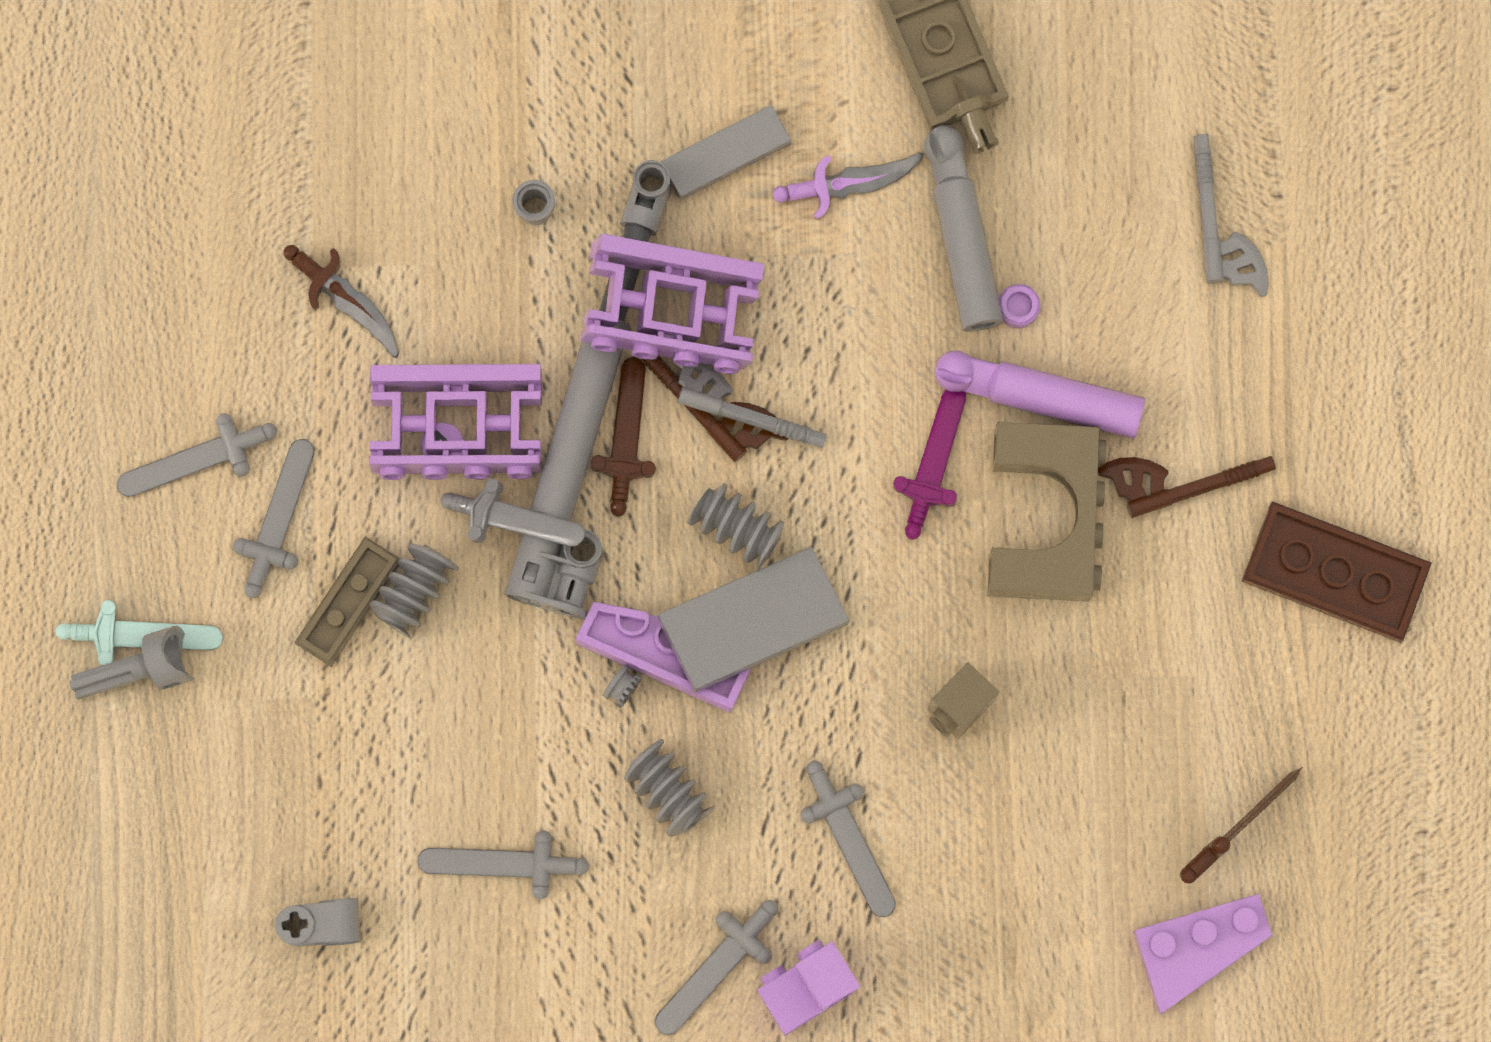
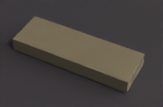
[294,536,400,667]

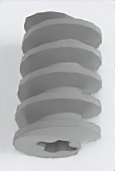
[687,483,784,570]
[369,544,459,639]
[624,739,716,837]

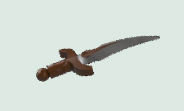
[283,245,399,358]

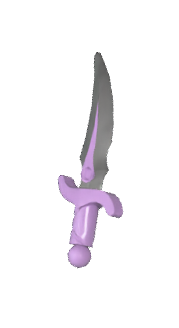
[773,152,923,219]

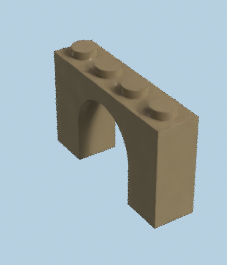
[987,422,1107,602]

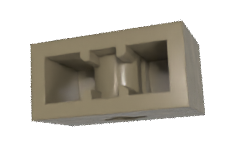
[927,662,999,739]

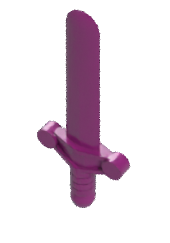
[893,389,966,540]

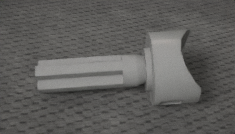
[70,626,195,699]

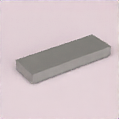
[661,105,791,200]

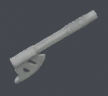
[1194,134,1268,297]
[671,358,827,448]

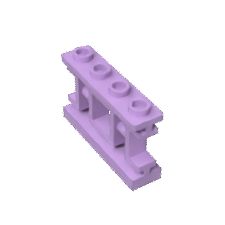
[580,233,764,374]
[369,364,543,480]

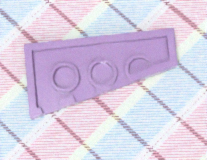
[575,602,752,713]

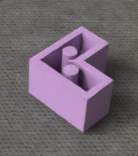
[757,939,861,1036]

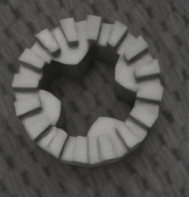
[603,665,642,708]

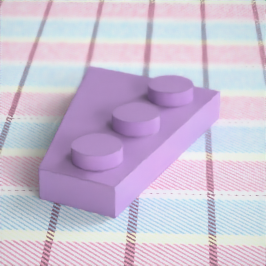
[1133,894,1272,1015]

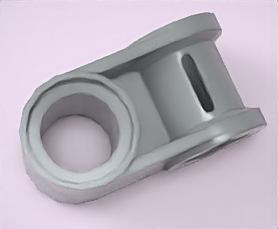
[275,898,361,946]

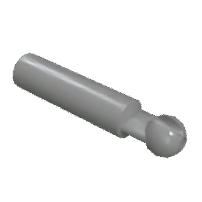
[924,125,1004,332]

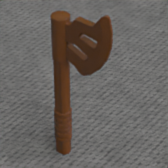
[642,355,788,462]
[1098,456,1276,518]

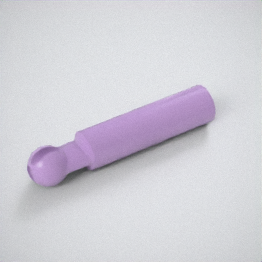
[934,351,1145,439]

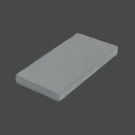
[658,547,849,693]

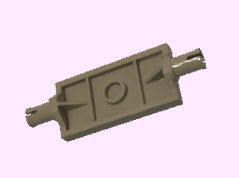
[876,0,1009,154]

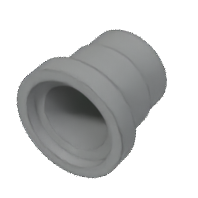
[513,180,555,225]

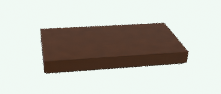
[1241,501,1432,643]

